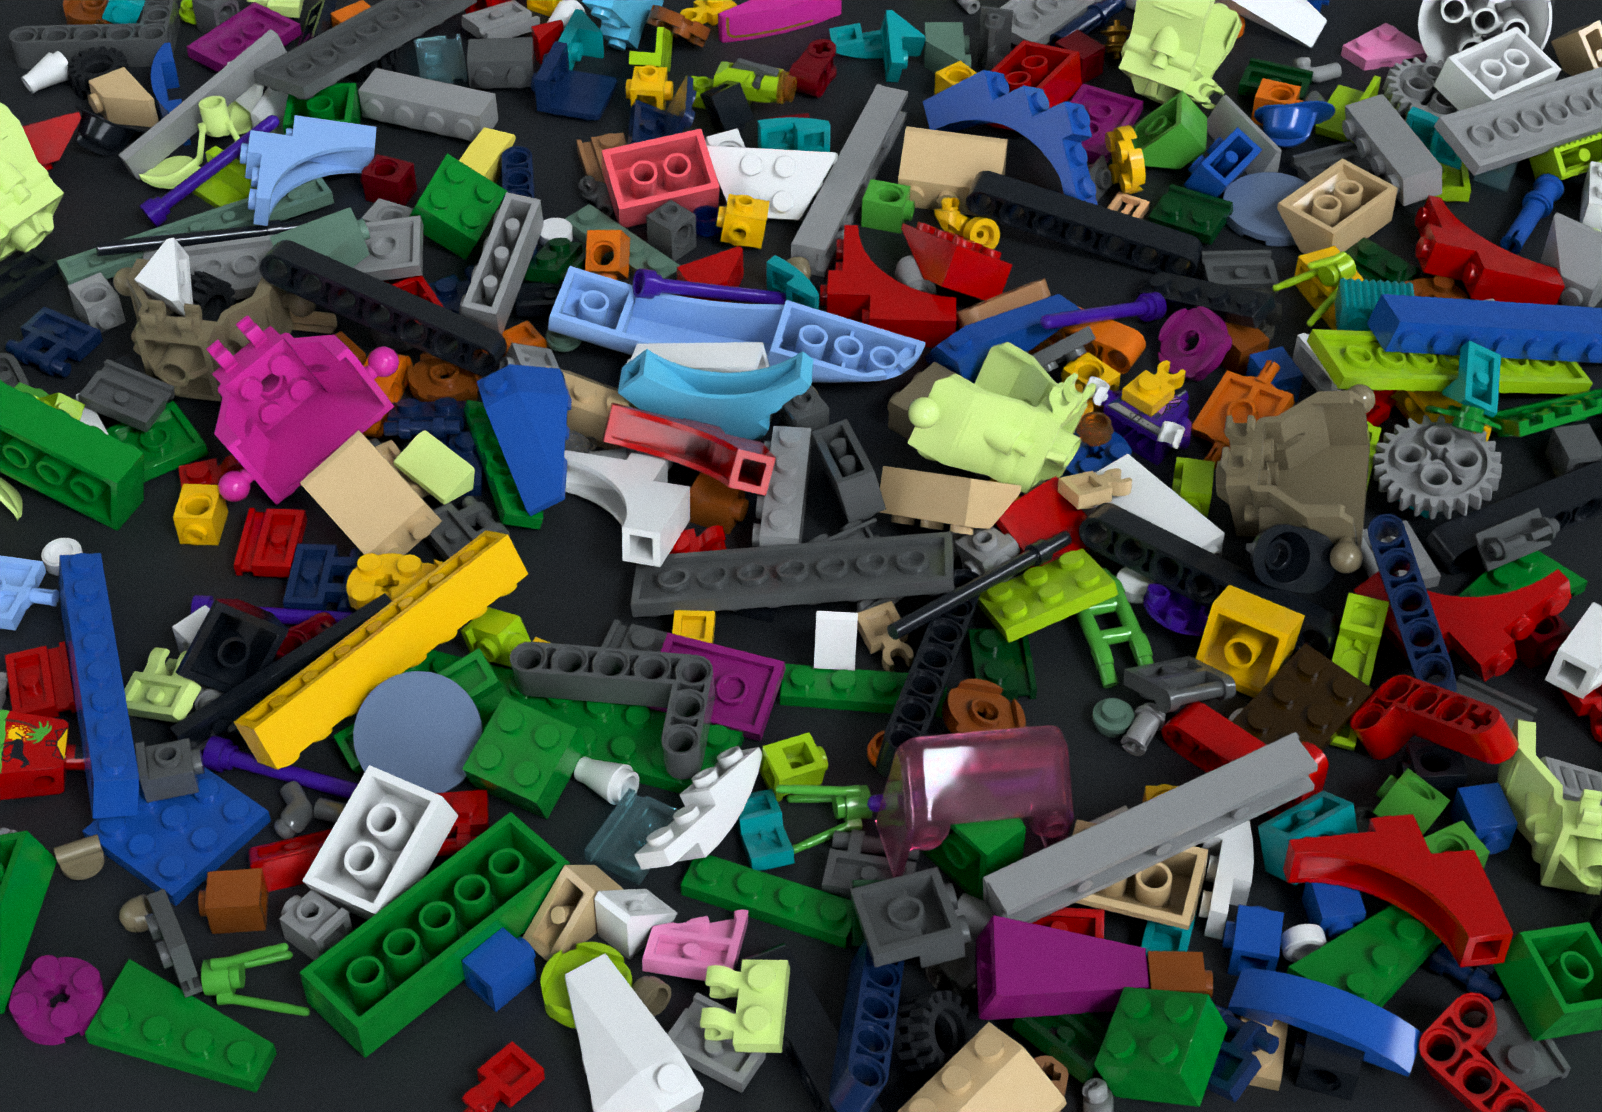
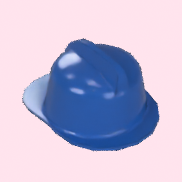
[1254,101,1335,148]

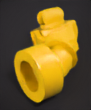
[934,197,1000,249]

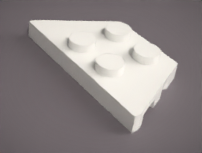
[707,145,838,221]

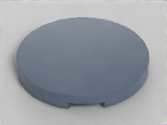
[1223,172,1307,247]
[353,671,483,793]

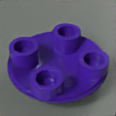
[1143,583,1210,636]

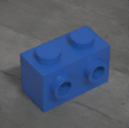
[1183,127,1262,198]

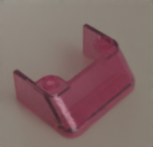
[875,725,1074,878]

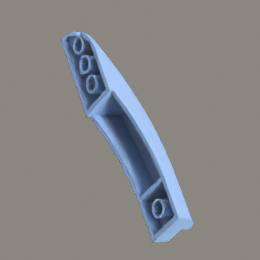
[548,266,926,383]

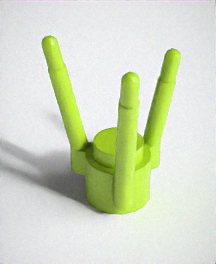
[1272,251,1356,327]

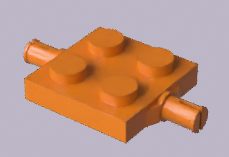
[1191,360,1295,469]

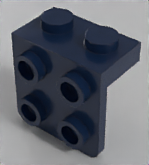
[531,41,617,120]
[627,76,696,145]

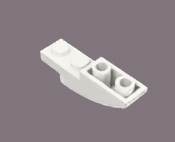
[634,746,763,870]
[1199,821,1254,940]

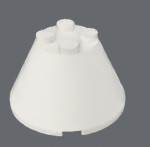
[1418,0,1552,64]

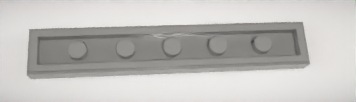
[119,29,287,181]

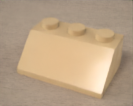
[898,126,1008,216]
[1277,158,1398,254]
[546,366,639,450]
[880,466,1021,535]
[1072,819,1208,930]
[897,1022,1067,1112]

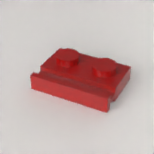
[234,508,307,577]
[5,641,76,718]

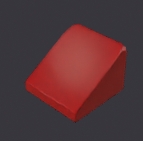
[531,20,564,64]

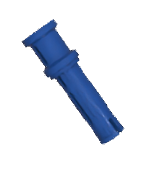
[1500,174,1564,254]

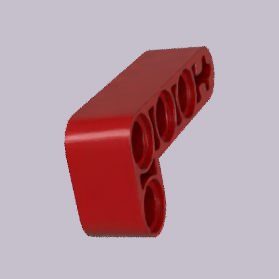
[1350,675,1519,764]
[1162,701,1329,817]
[1419,992,1547,1112]

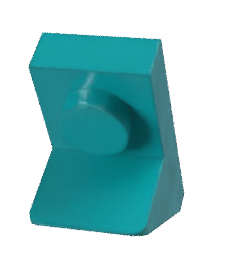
[558,9,604,70]
[880,10,926,82]
[1442,341,1501,418]

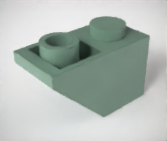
[923,22,971,73]

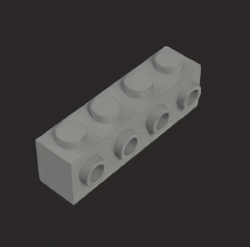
[358,68,498,142]
[1342,94,1442,206]
[459,192,544,334]
[752,426,811,547]

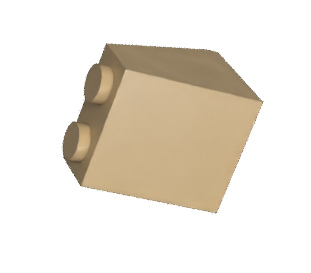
[300,430,442,555]

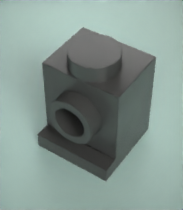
[135,738,205,803]

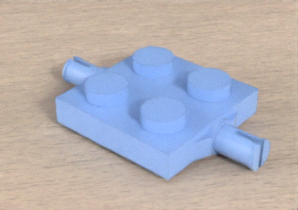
[0,555,59,631]

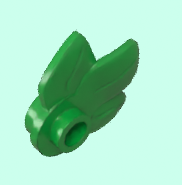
[1425,404,1502,434]

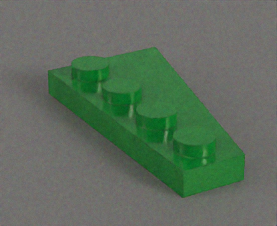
[1483,388,1602,437]
[464,400,543,529]
[1452,551,1588,651]
[1287,904,1442,1007]
[85,959,277,1093]

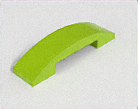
[1329,593,1389,751]

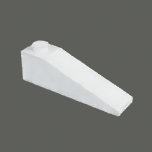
[1215,0,1327,49]
[565,953,704,1112]

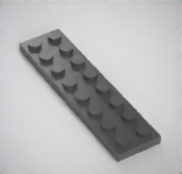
[254,0,477,99]
[630,531,955,617]

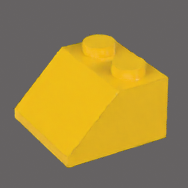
[1196,585,1305,698]

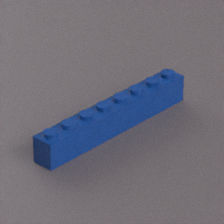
[1367,294,1602,363]
[59,553,139,819]

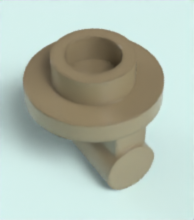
[53,834,105,880]

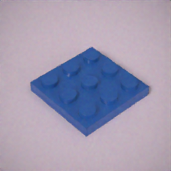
[82,767,271,906]

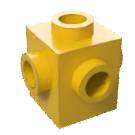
[626,65,673,111]
[716,194,770,249]

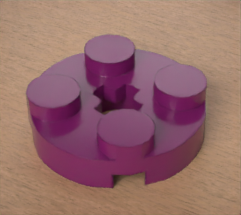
[1158,306,1232,382]
[9,955,106,1045]

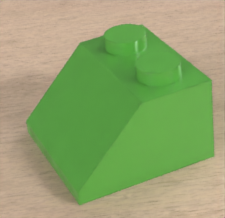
[1131,90,1207,169]

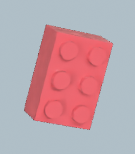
[602,129,720,228]

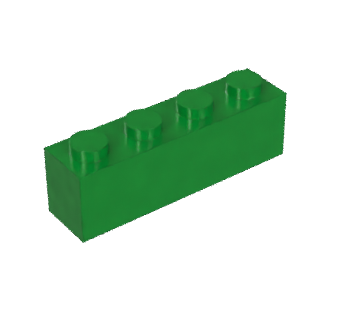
[0,831,57,1014]

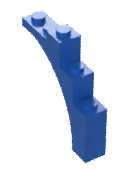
[923,70,1098,205]

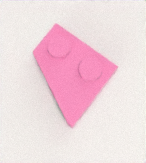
[1341,23,1428,71]
[642,909,749,981]

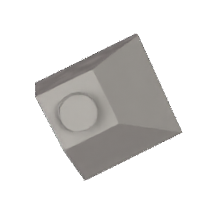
[1540,212,1602,307]

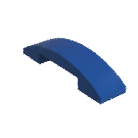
[151,42,191,146]
[1228,968,1423,1077]

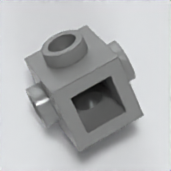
[955,526,1020,582]

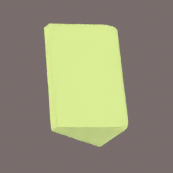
[393,430,475,505]

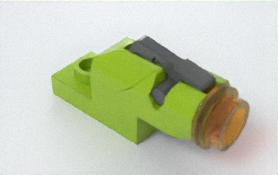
[691,58,797,109]

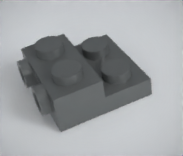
[850,867,971,968]

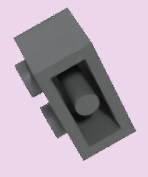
[467,37,535,90]

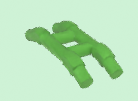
[1075,568,1154,688]

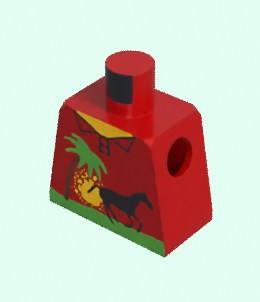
[0,710,85,800]

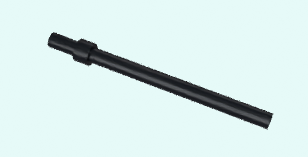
[96,219,308,256]
[887,530,1072,640]

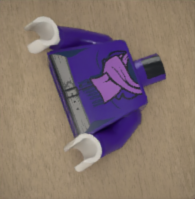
[1082,376,1192,466]

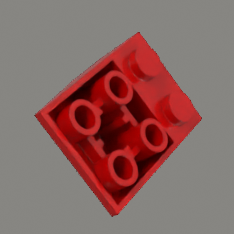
[901,221,1013,300]

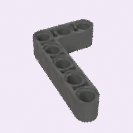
[9,0,181,69]
[510,642,715,779]

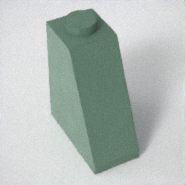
[270,207,371,280]

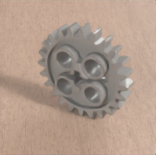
[1382,57,1459,122]
[1373,415,1503,519]

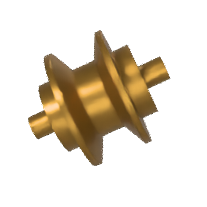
[1101,20,1132,59]

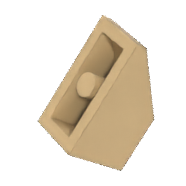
[1551,20,1602,76]
[88,67,159,127]
[523,865,624,962]

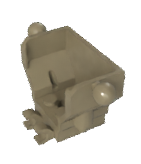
[113,259,316,402]
[1216,384,1375,573]

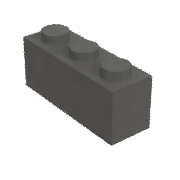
[812,419,886,523]

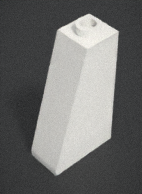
[626,342,773,422]
[1082,454,1225,566]

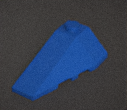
[925,294,1081,383]
[477,364,572,516]

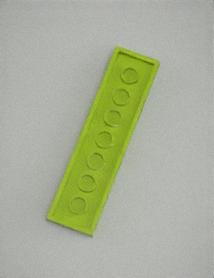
[1307,329,1593,395]

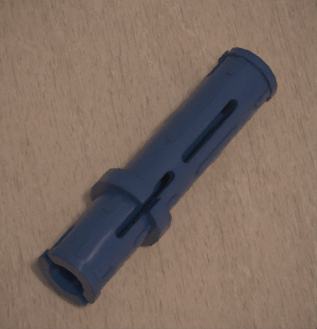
[1049,0,1126,47]

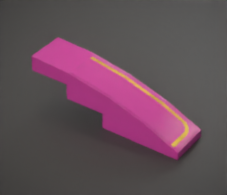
[718,0,842,43]

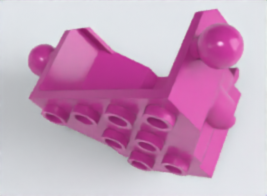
[206,315,399,505]

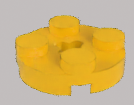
[1105,125,1146,195]
[346,553,427,610]

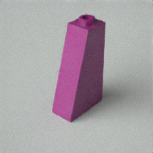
[976,915,1150,1020]

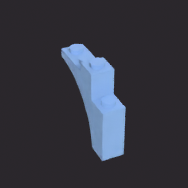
[240,115,376,226]

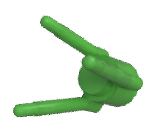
[776,785,872,854]
[201,943,310,1016]

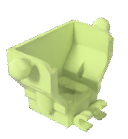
[1119,0,1242,112]
[0,102,64,262]
[908,342,1096,494]
[1498,718,1602,895]

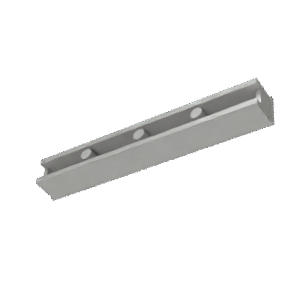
[791,84,908,277]
[983,732,1318,923]

